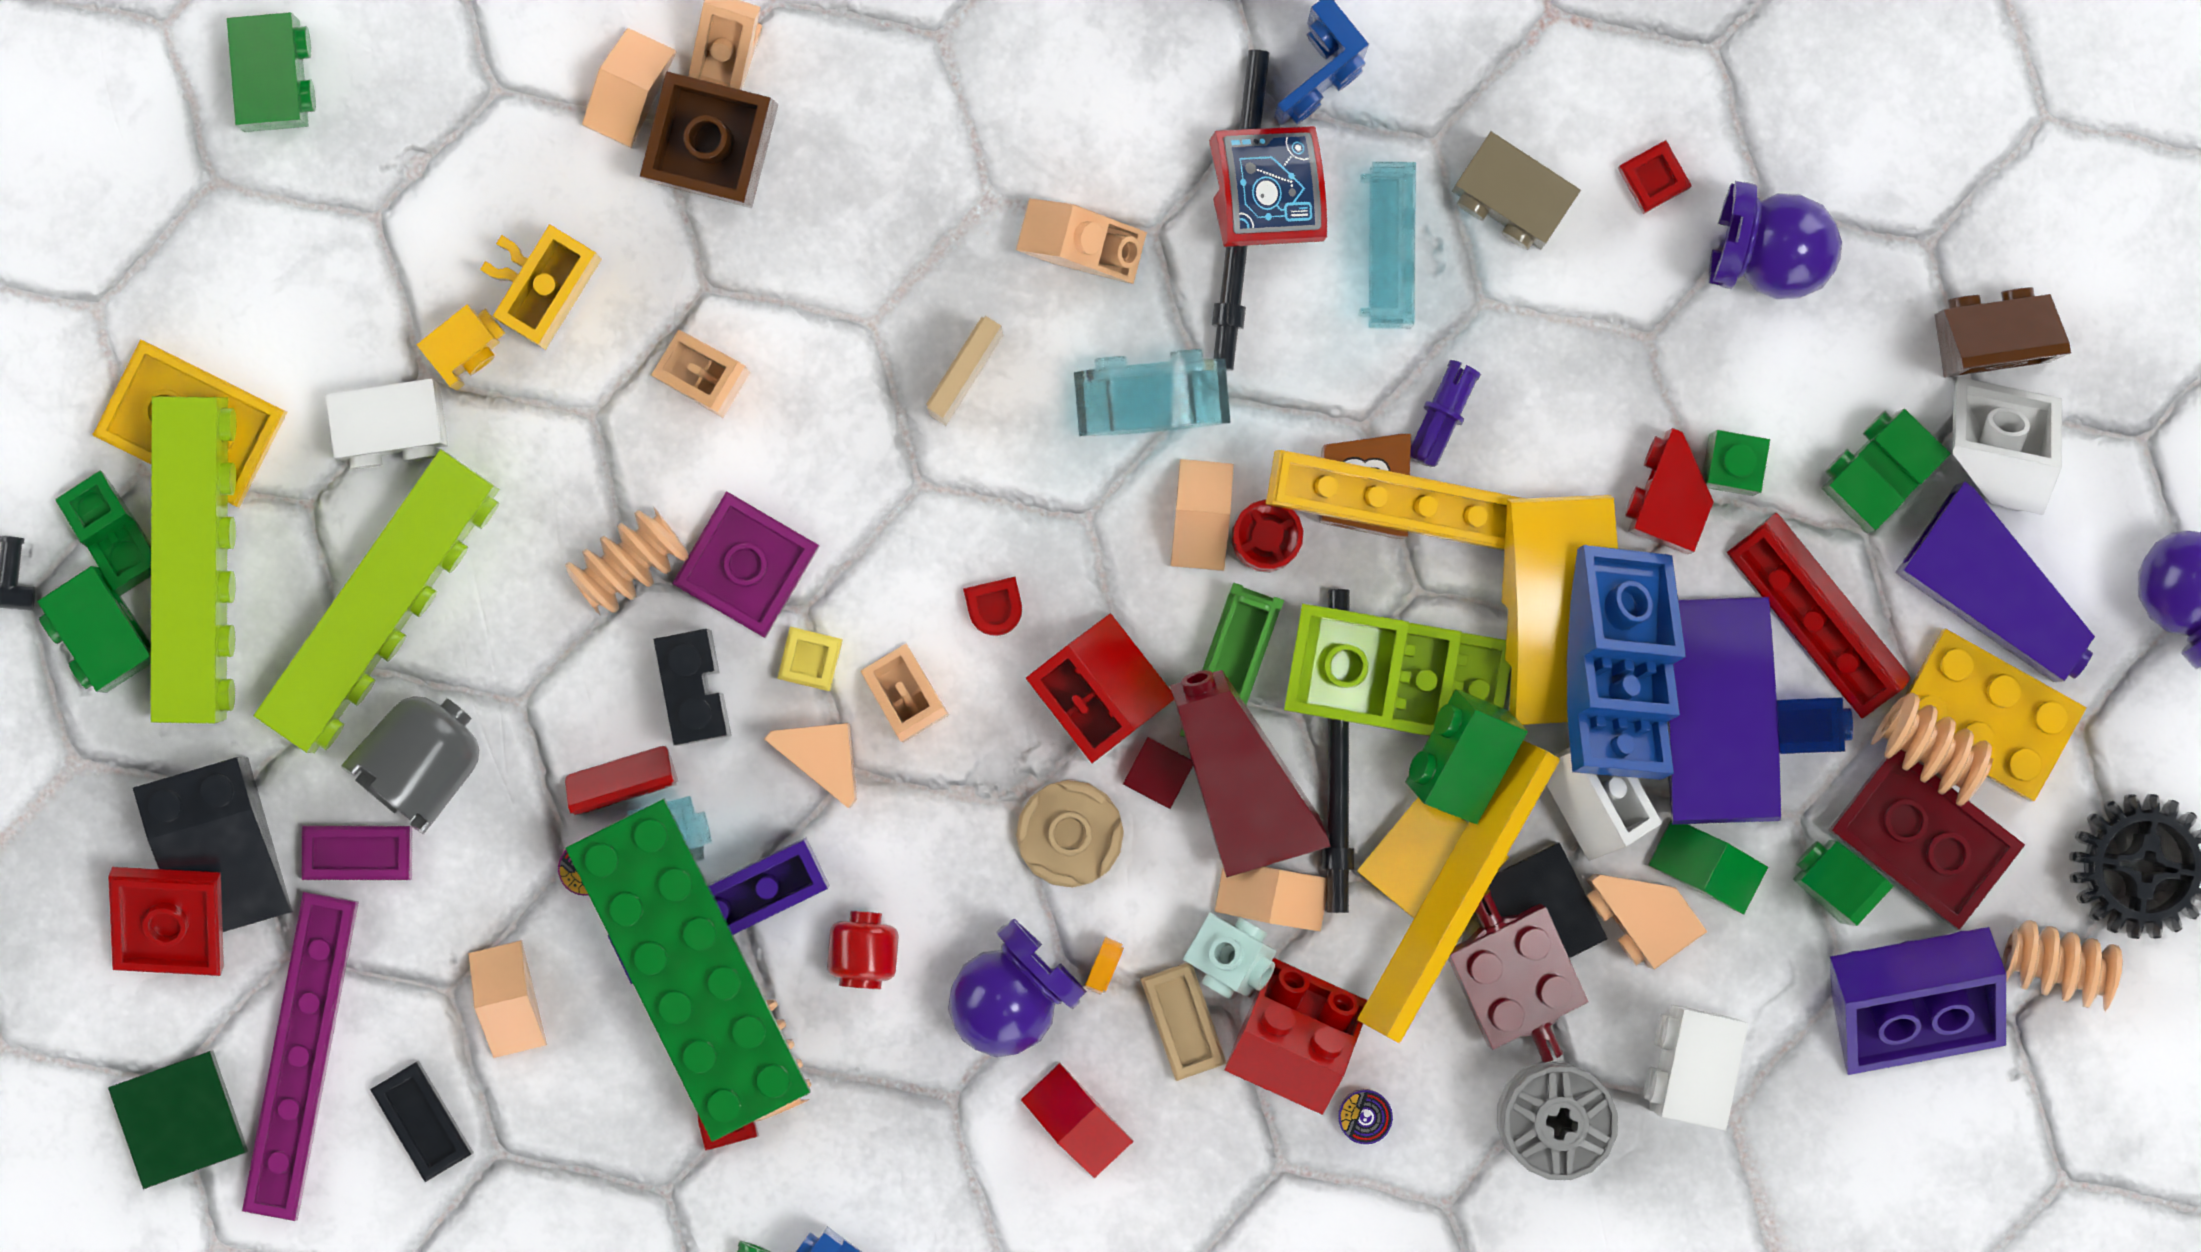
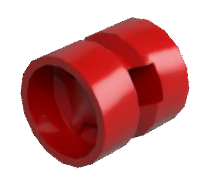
[1231,499,1304,573]

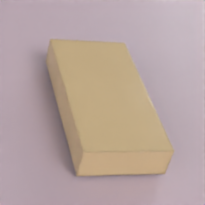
[1140,962,1227,1081]

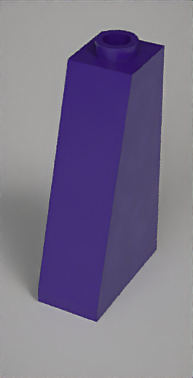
[1895,481,2095,682]

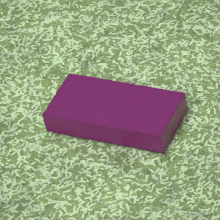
[302,826,412,880]

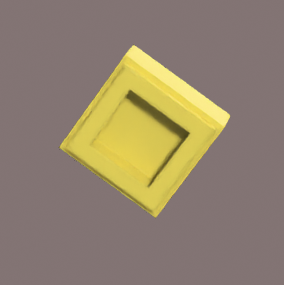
[777,627,843,692]

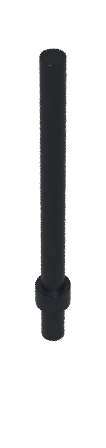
[1212,49,1270,371]
[1322,589,1354,913]

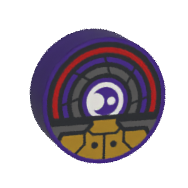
[1338,1089,1393,1144]

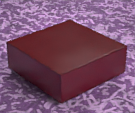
[1123,737,1193,809]

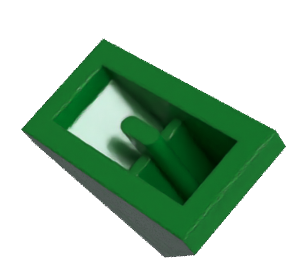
[1648,818,1768,915]

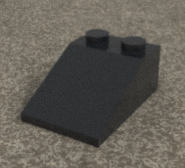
[133,757,293,932]

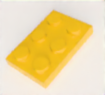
[1906,628,2087,801]

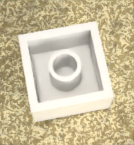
[1643,1004,1749,1131]

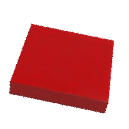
[108,867,224,976]

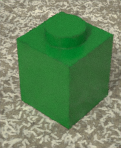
[1702,430,1771,496]

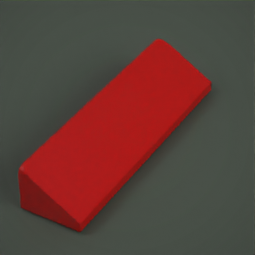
[1726,513,1911,719]

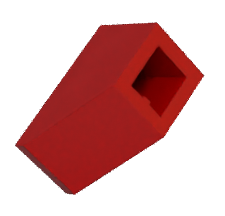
[1624,428,1714,555]

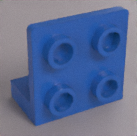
[1274,0,1369,126]

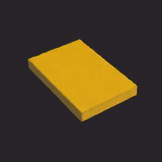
[92,339,288,508]

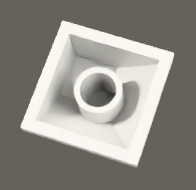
[1952,376,2062,515]

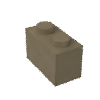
[1452,131,1581,250]

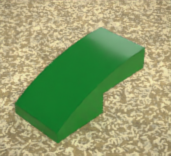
[55,470,151,596]

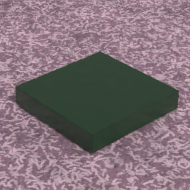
[108,1050,249,1189]

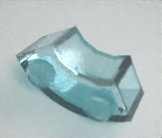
[1074,349,1231,437]

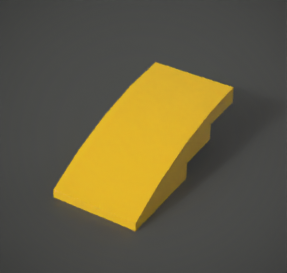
[1501,495,1618,725]

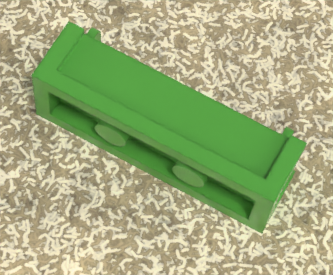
[1179,582,1284,738]

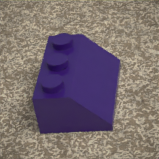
[1830,927,2006,1075]

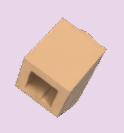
[1016,198,1147,284]
[1586,874,1707,970]

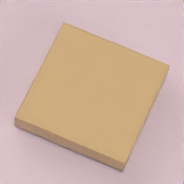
[926,316,1003,426]

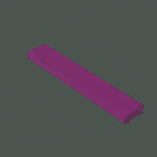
[242,892,359,1221]

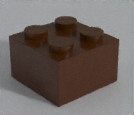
[640,71,779,208]

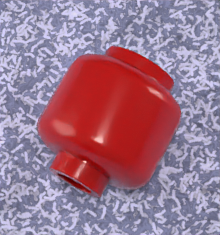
[827,911,899,989]

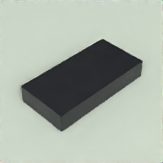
[370,1061,474,1182]

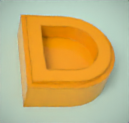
[1084,937,1124,995]

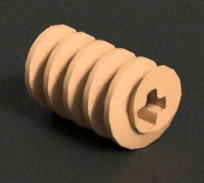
[565,506,688,615]
[1871,693,1993,807]
[2002,920,2123,1012]

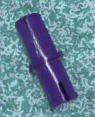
[1410,360,1481,467]

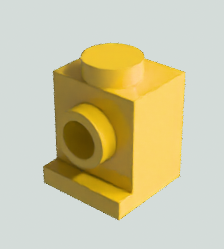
[416,304,506,391]

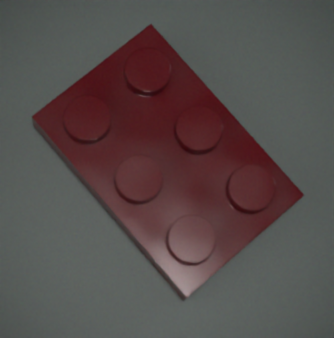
[1829,749,2025,930]

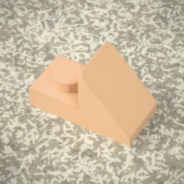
[688,0,762,90]

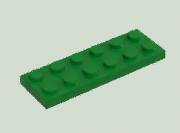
[565,798,811,1142]

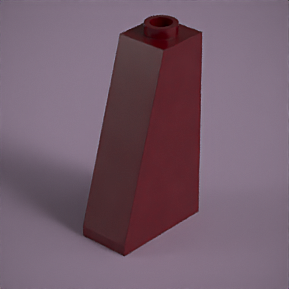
[1170,670,1330,878]

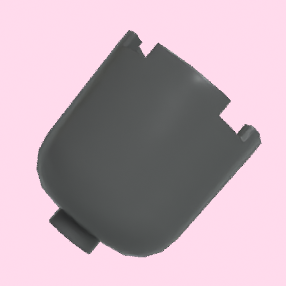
[341,696,479,834]

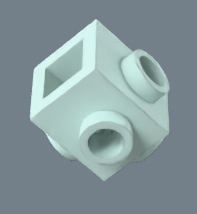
[1183,913,1277,999]

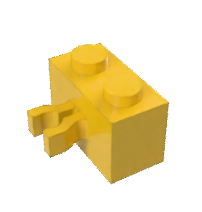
[480,224,602,350]

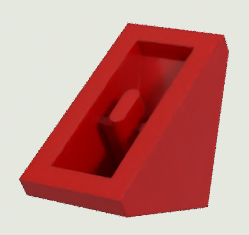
[1021,1063,1134,1178]

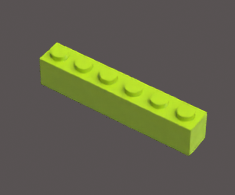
[151,396,236,724]
[253,449,500,753]

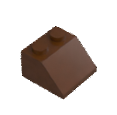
[1934,287,2071,378]

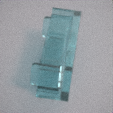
[1358,162,1416,329]

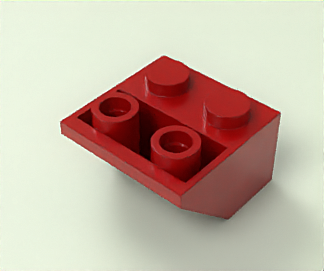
[1025,613,1174,764]
[1224,958,1368,1115]

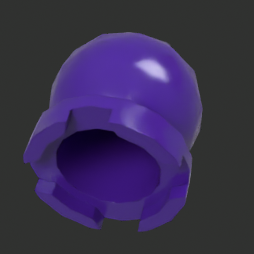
[1709,181,1842,299]
[2138,531,2201,669]
[948,919,1087,1057]

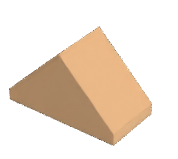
[582,28,677,148]
[651,329,751,418]
[1171,459,1234,571]
[861,644,949,743]
[764,723,857,808]
[1214,866,1327,931]
[468,940,547,1058]

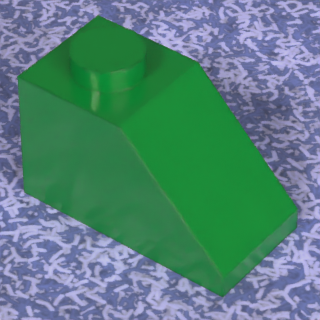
[1793,840,1894,926]

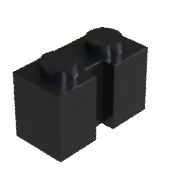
[653,629,732,746]

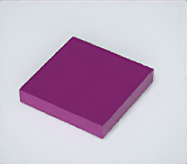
[672,491,820,638]

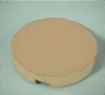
[1016,780,1124,888]

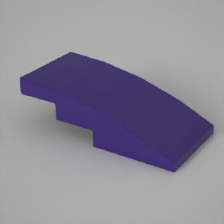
[1667,597,1781,825]

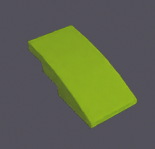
[1284,603,1511,736]

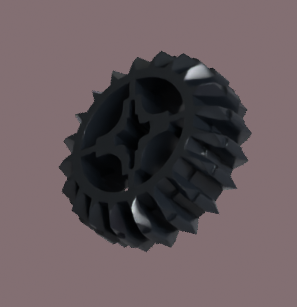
[2069,794,2201,939]

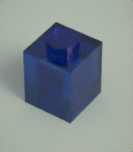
[1777,697,1853,754]

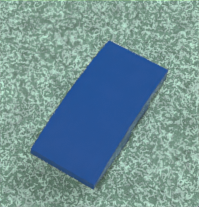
[1567,545,1686,780]

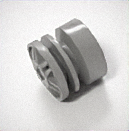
[1497,1061,1618,1180]

